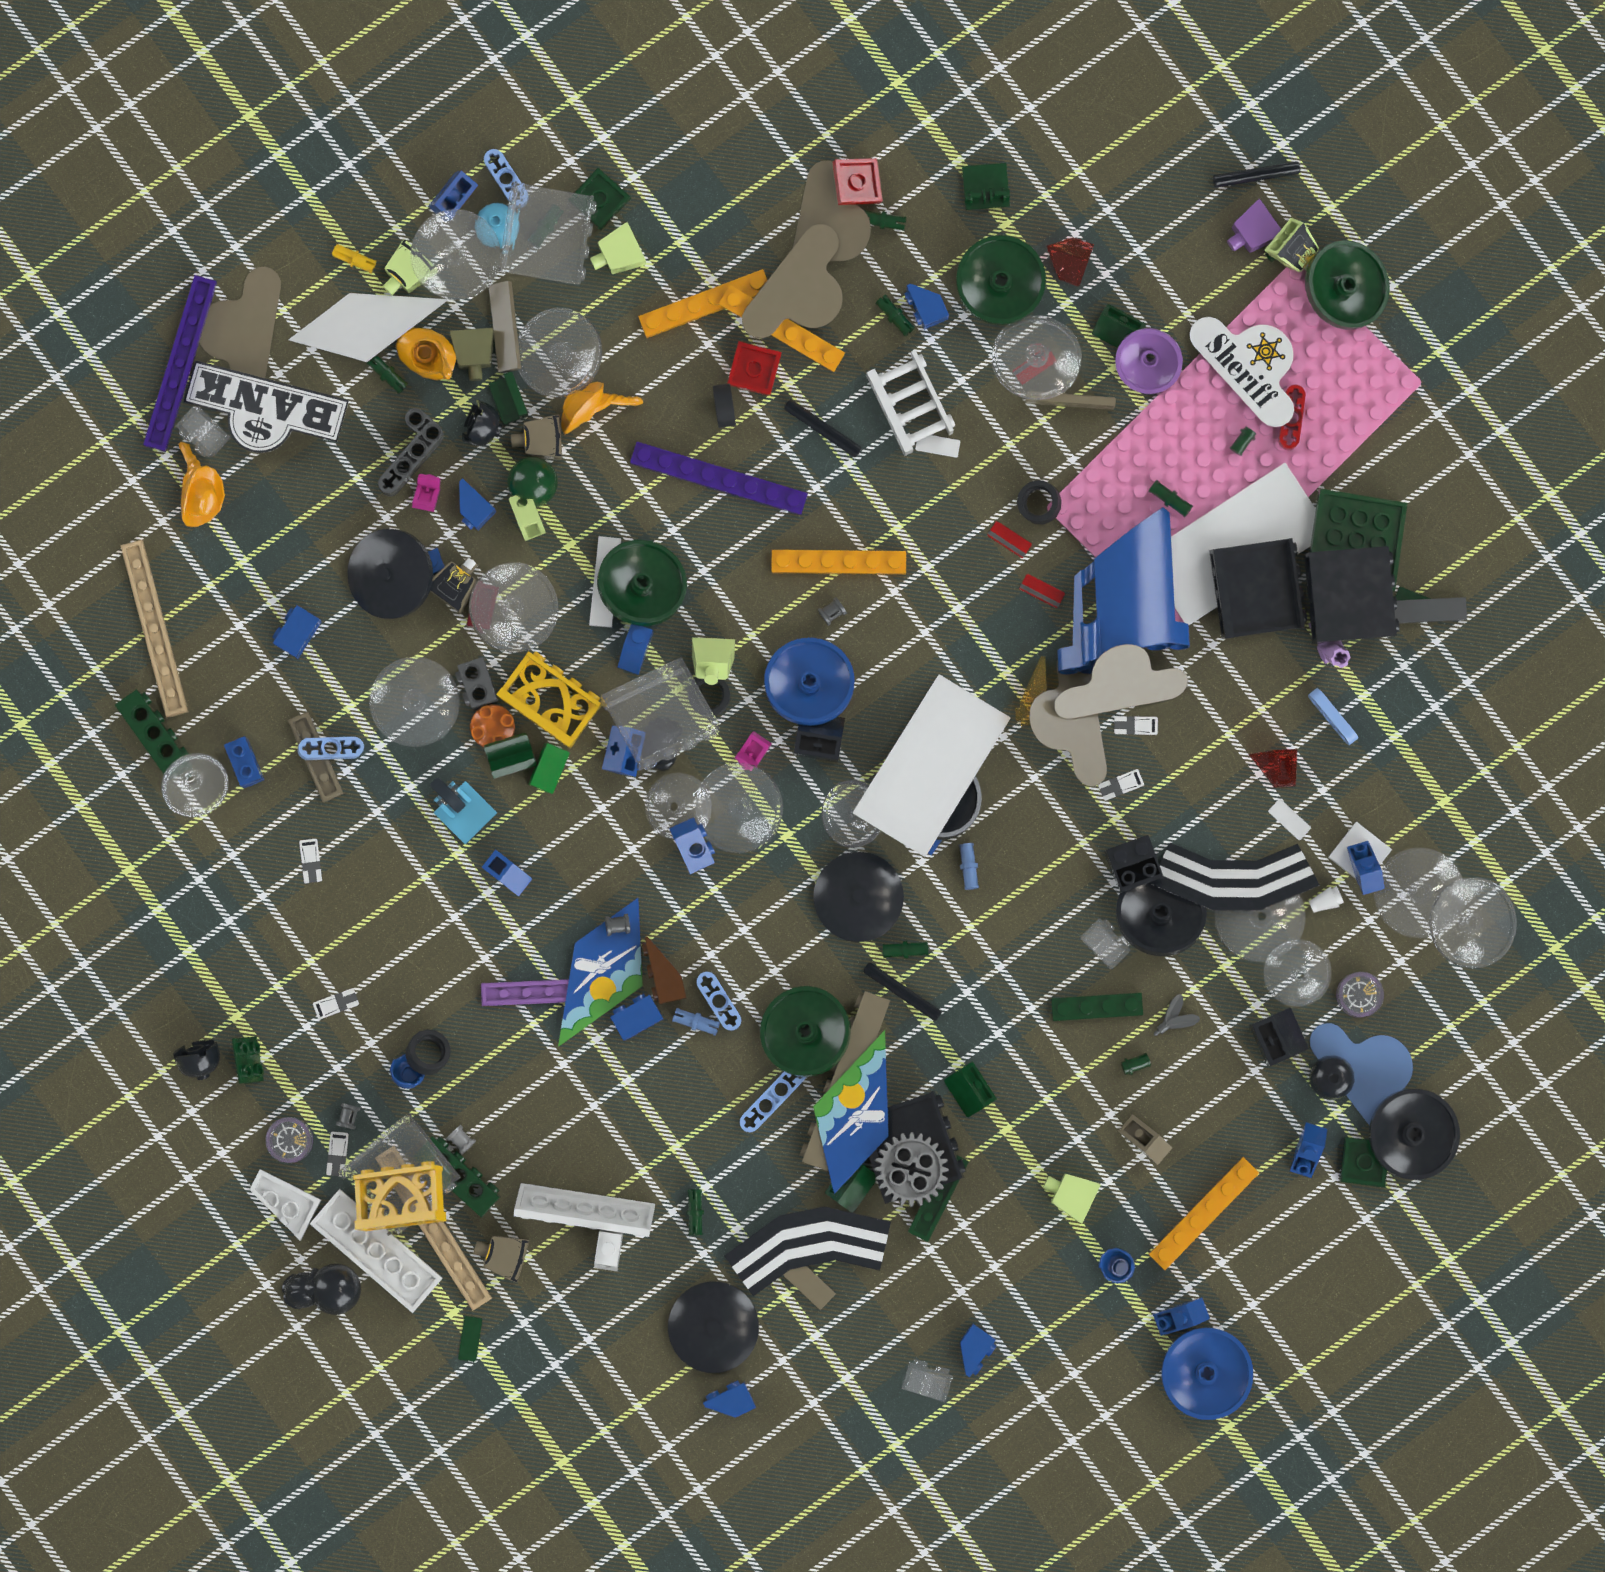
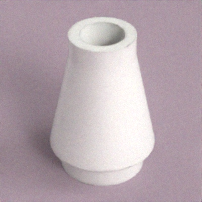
[1309,886,1344,913]

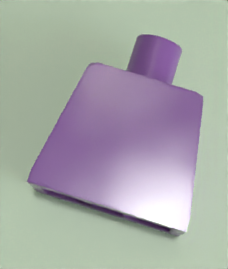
[1227,199,1281,253]

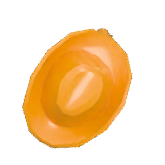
[395,327,456,381]
[561,382,643,434]
[179,442,225,527]

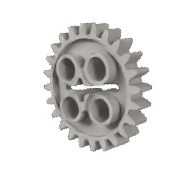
[874,1132,949,1207]

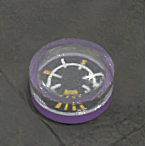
[1336,972,1384,1018]
[266,1117,313,1163]

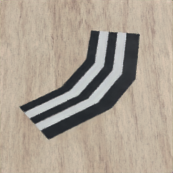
[1151,843,1320,911]
[724,1206,891,1296]

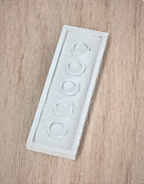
[514,1183,655,1237]
[310,1189,443,1313]

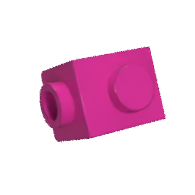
[412,474,441,512]
[735,731,772,771]

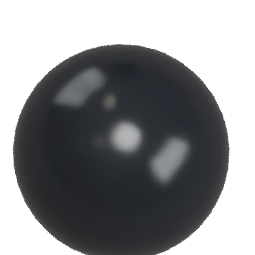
[312,1264,361,1315]

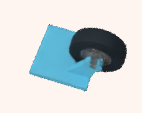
[430,777,497,845]

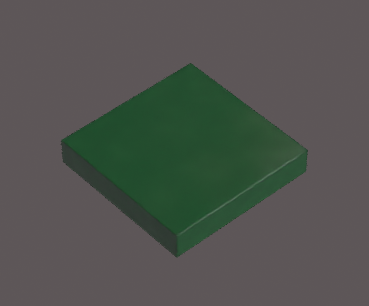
[568,168,631,230]
[1339,1137,1387,1187]

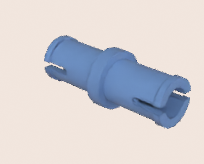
[959,843,979,890]
[672,1008,720,1036]

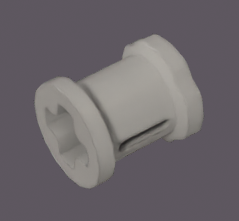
[446,1125,476,1155]

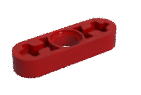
[1278,385,1306,450]

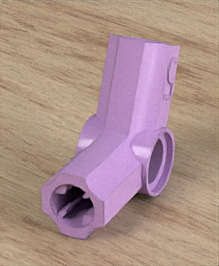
[1308,623,1351,668]

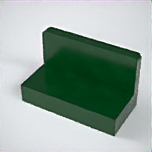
[1092,303,1147,348]
[489,371,529,425]
[484,733,536,779]
[944,1061,997,1118]
[825,1164,877,1213]

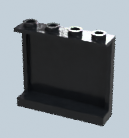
[1209,538,1307,639]
[1304,546,1399,644]
[869,1091,966,1204]

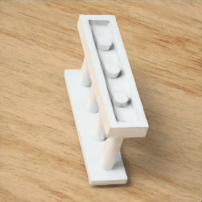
[866,350,955,456]

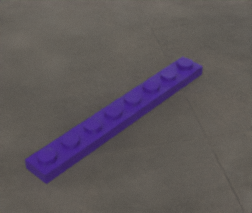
[143,275,217,452]
[630,442,808,515]

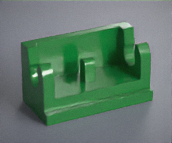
[527,743,570,794]

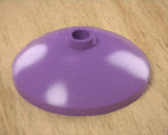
[1115,328,1183,394]

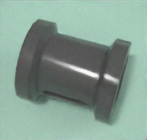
[817,597,847,626]
[605,914,630,936]
[335,1103,361,1130]

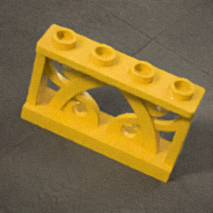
[496,651,602,749]
[353,1161,446,1232]

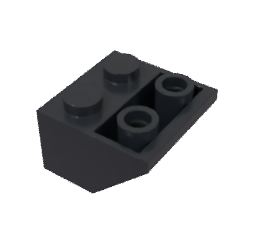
[794,717,845,762]
[1104,835,1164,892]
[1249,1007,1309,1067]

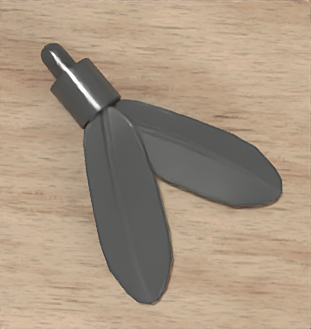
[1153,994,1200,1036]

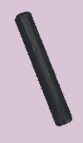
[1213,161,1301,188]
[784,399,862,457]
[863,963,942,1021]

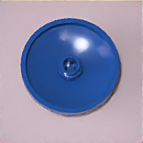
[764,638,855,726]
[1161,1328,1253,1420]

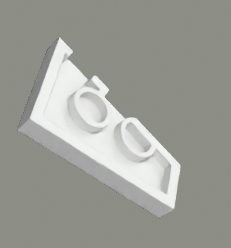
[250,1169,321,1241]

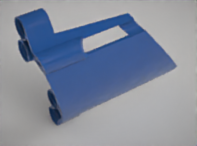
[1057,507,1190,675]

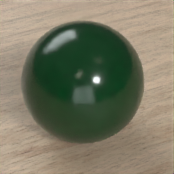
[507,457,558,507]

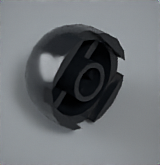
[462,400,502,446]
[173,1039,220,1080]
[1309,1055,1355,1100]

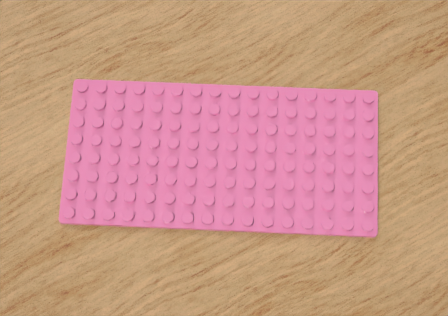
[1047,267,1421,622]

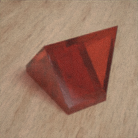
[1046,237,1094,287]
[1248,749,1297,788]

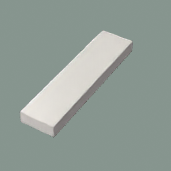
[589,536,621,628]

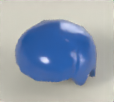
[390,1054,425,1089]
[1099,1248,1135,1284]

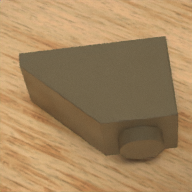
[1118,1114,1172,1165]

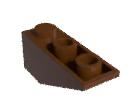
[642,937,687,1004]

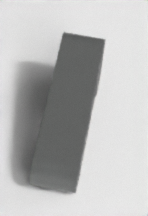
[378,408,444,497]

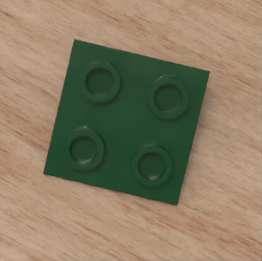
[962,163,1010,210]
[232,1036,264,1084]

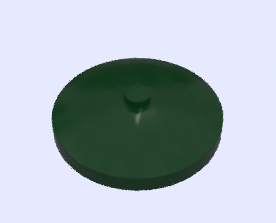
[956,235,1046,325]
[1305,240,1390,330]
[597,540,687,626]
[760,986,851,1077]

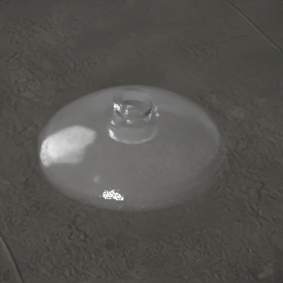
[161,753,229,817]
[645,773,712,840]
[822,780,881,848]
[1264,939,1332,1007]

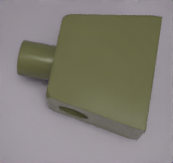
[450,328,494,381]

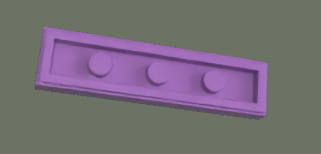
[481,979,569,1006]

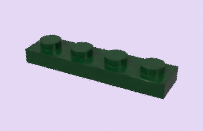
[1051,993,1143,1021]
[908,1155,969,1242]

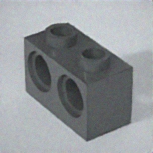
[455,657,499,710]

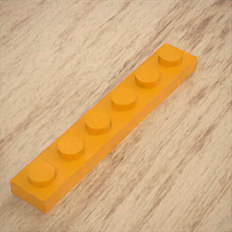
[638,269,768,338]
[718,285,845,372]
[772,550,906,575]
[1148,1157,1259,1270]

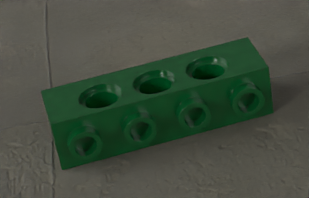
[115,689,191,780]
[414,1136,501,1218]

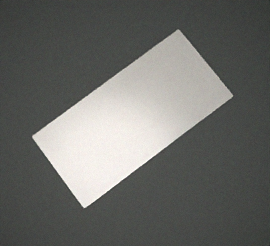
[1171,463,1316,625]
[853,674,1010,857]

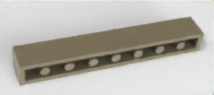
[799,991,890,1171]

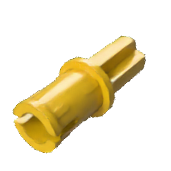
[332,244,377,274]

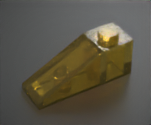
[1015,656,1047,727]

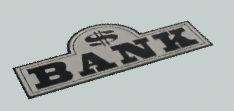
[184,361,349,453]

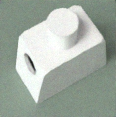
[594,1229,623,1271]

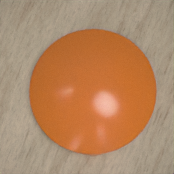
[470,704,515,747]

